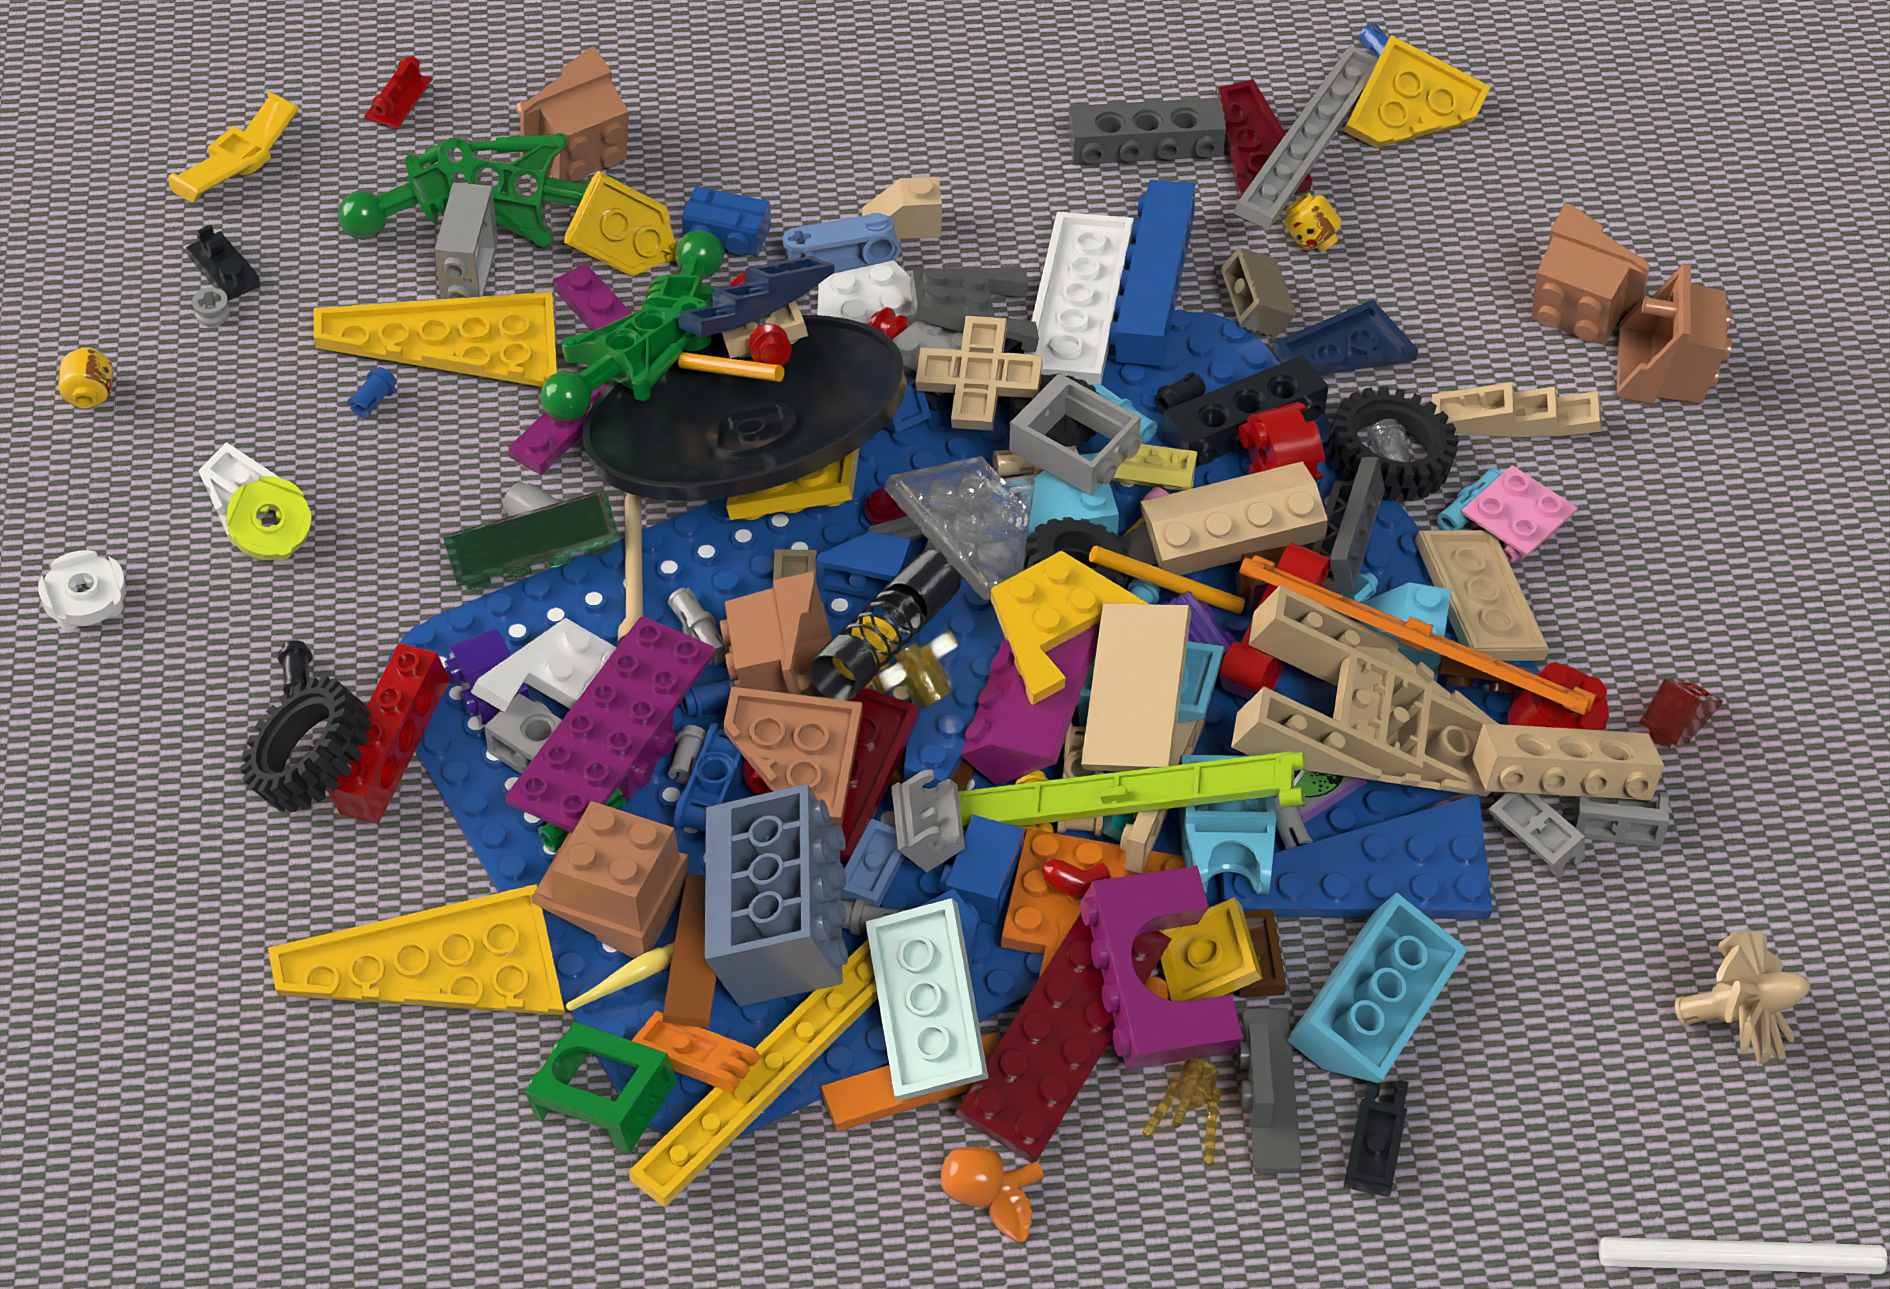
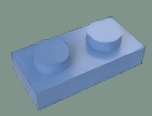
[841,819,905,907]

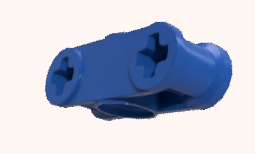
[674,723,745,832]

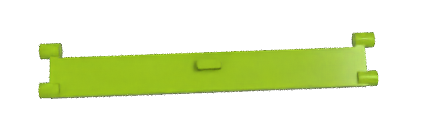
[958,751,1306,831]

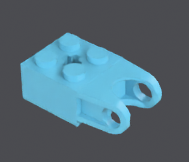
[1178,755,1277,895]

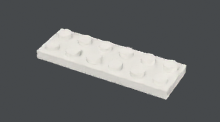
[1024,212,1134,385]

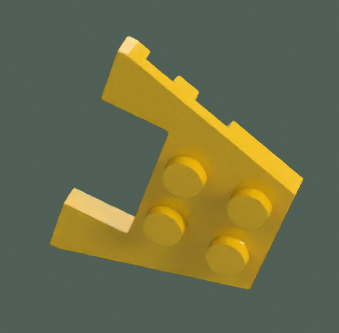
[990,551,1148,705]

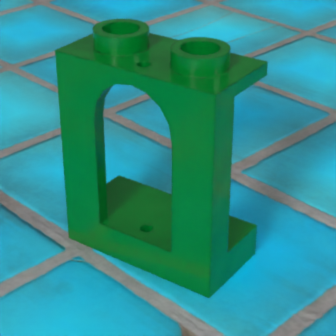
[525,1022,677,1153]

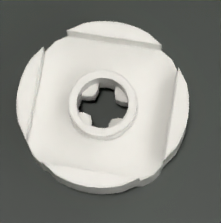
[38,550,127,630]

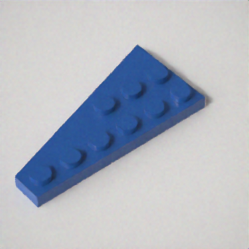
[903,579,1004,788]
[1220,794,1493,919]

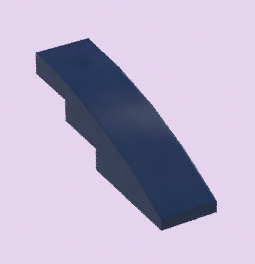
[679,256,834,337]

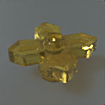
[871,630,959,710]

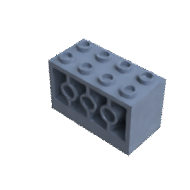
[705,784,848,1006]

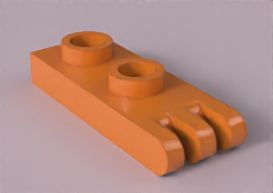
[632,1011,760,1092]

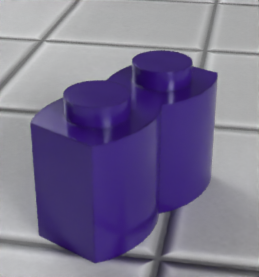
[444,628,530,725]

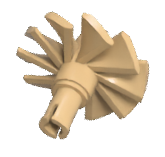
[1675,928,1810,1064]

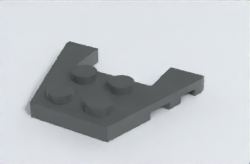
[910,267,1039,353]

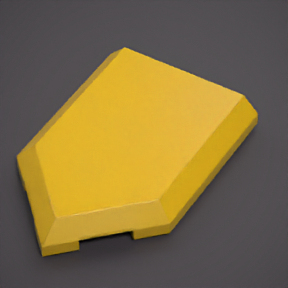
[564,171,677,276]

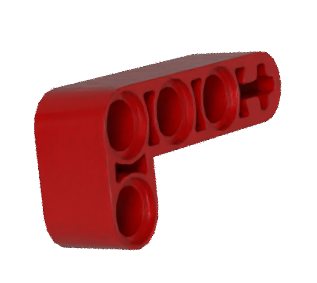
[1219,542,1331,701]

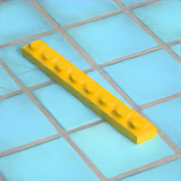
[629,939,878,1208]

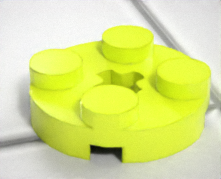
[226,476,311,561]

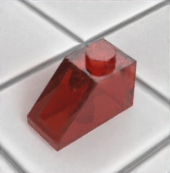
[1639,678,1723,748]

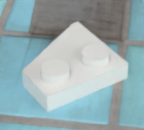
[198,442,280,546]

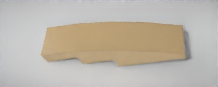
[1432,382,1602,437]

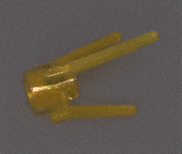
[1143,1058,1222,1166]

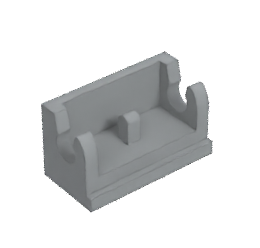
[892,770,965,872]
[1489,792,1585,878]
[1574,792,1669,847]

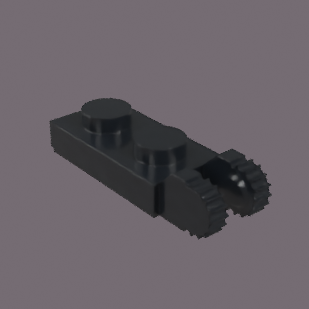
[1343,1080,1409,1198]

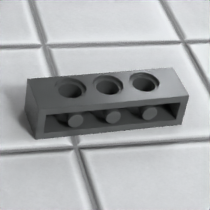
[1068,97,1226,165]

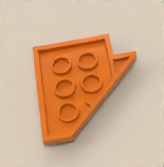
[1001,828,1186,978]

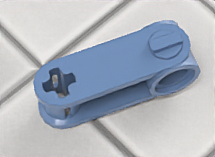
[782,213,901,274]

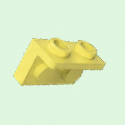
[1112,444,1197,491]

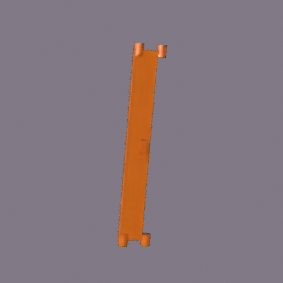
[1239,555,1596,715]

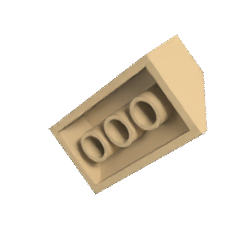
[1141,461,1328,575]

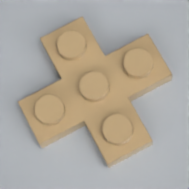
[915,316,1043,431]

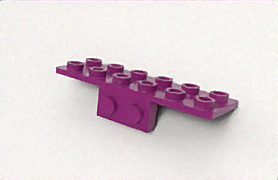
[506,617,715,833]

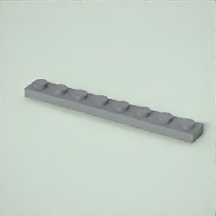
[1234,45,1379,230]

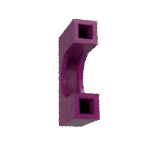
[1080,866,1243,1070]

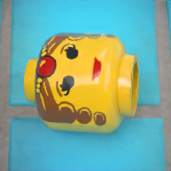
[1284,192,1342,252]
[58,347,114,409]

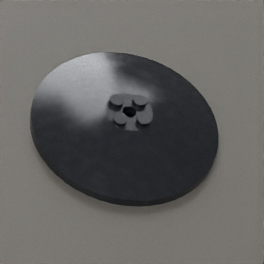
[583,315,907,501]

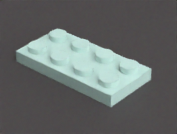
[866,898,988,1101]

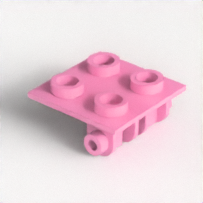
[1461,465,1578,563]

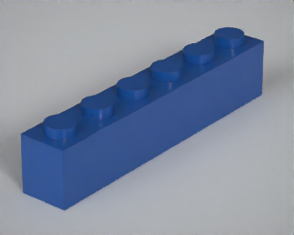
[1109,180,1196,366]

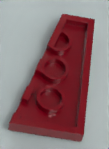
[1218,79,1312,199]

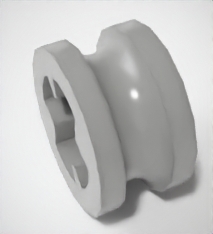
[192,287,230,327]

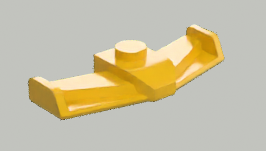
[168,91,300,203]

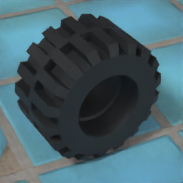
[1019,517,1131,589]

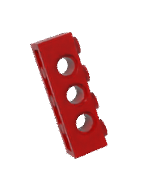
[326,643,450,824]

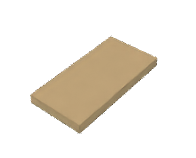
[1415,530,1549,661]
[1081,603,1191,772]

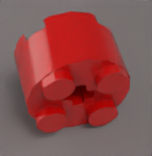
[1239,402,1325,482]
[1507,662,1609,731]

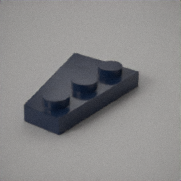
[1273,300,1418,375]

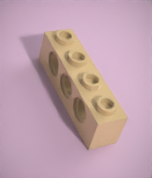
[1472,723,1664,800]

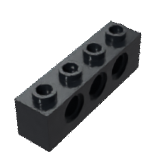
[1162,355,1329,467]

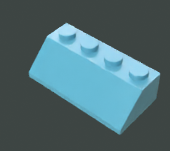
[1287,892,1468,1083]

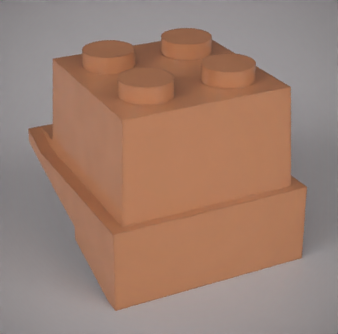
[515,46,629,181]
[1531,203,1650,346]
[1617,263,1732,404]
[720,571,832,697]
[532,801,689,959]

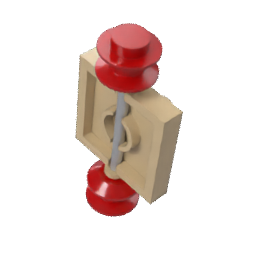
[721,272,808,366]

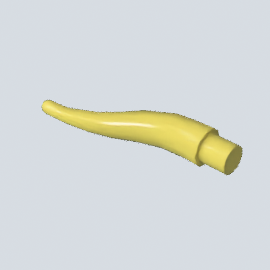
[566,942,675,1011]

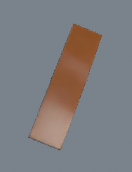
[663,873,718,1028]

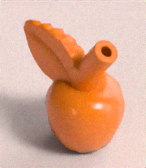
[941,1147,1044,1243]

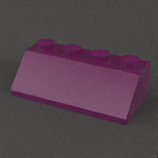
[960,623,1100,785]

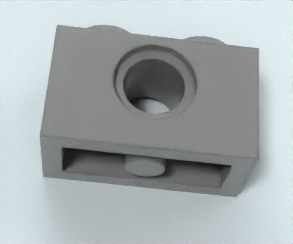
[484,693,562,774]

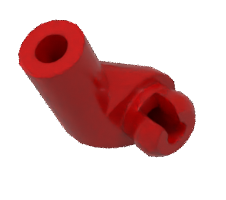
[1042,859,1111,898]

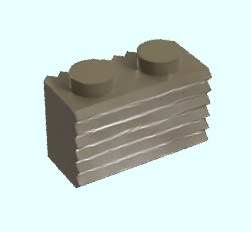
[1220,248,1297,338]

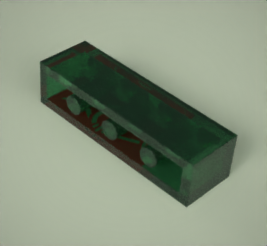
[443,489,620,591]

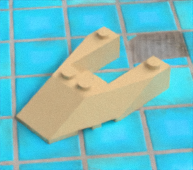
[1231,585,1498,797]

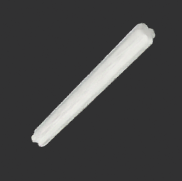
[1599,1237,1887,1274]

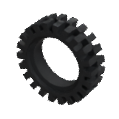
[1326,387,1459,501]
[241,676,372,813]

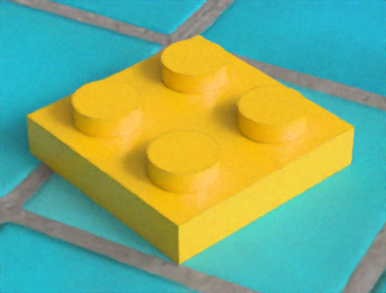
[1158,897,1263,1002]

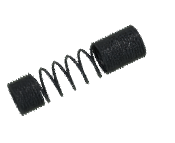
[810,550,961,701]

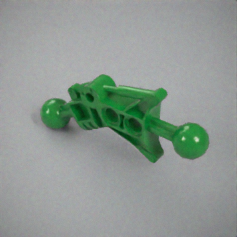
[338,133,622,247]
[540,229,724,423]

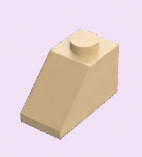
[862,177,942,239]

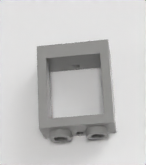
[434,182,498,299]
[1009,373,1142,495]

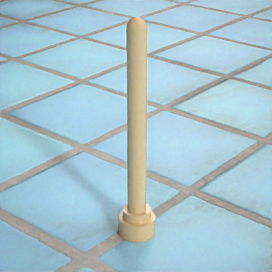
[618,494,643,646]

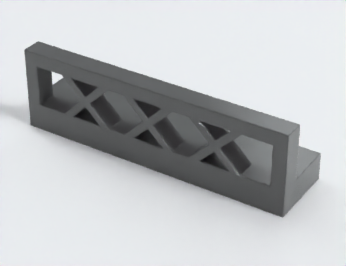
[1313,457,1385,593]

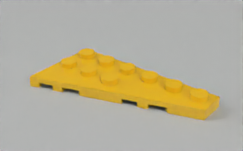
[314,292,557,387]
[268,884,566,1016]

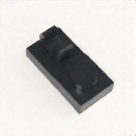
[186,224,261,301]

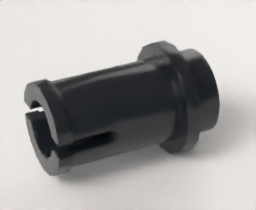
[1154,372,1206,415]
[278,640,312,696]

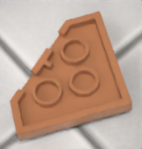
[724,687,863,827]

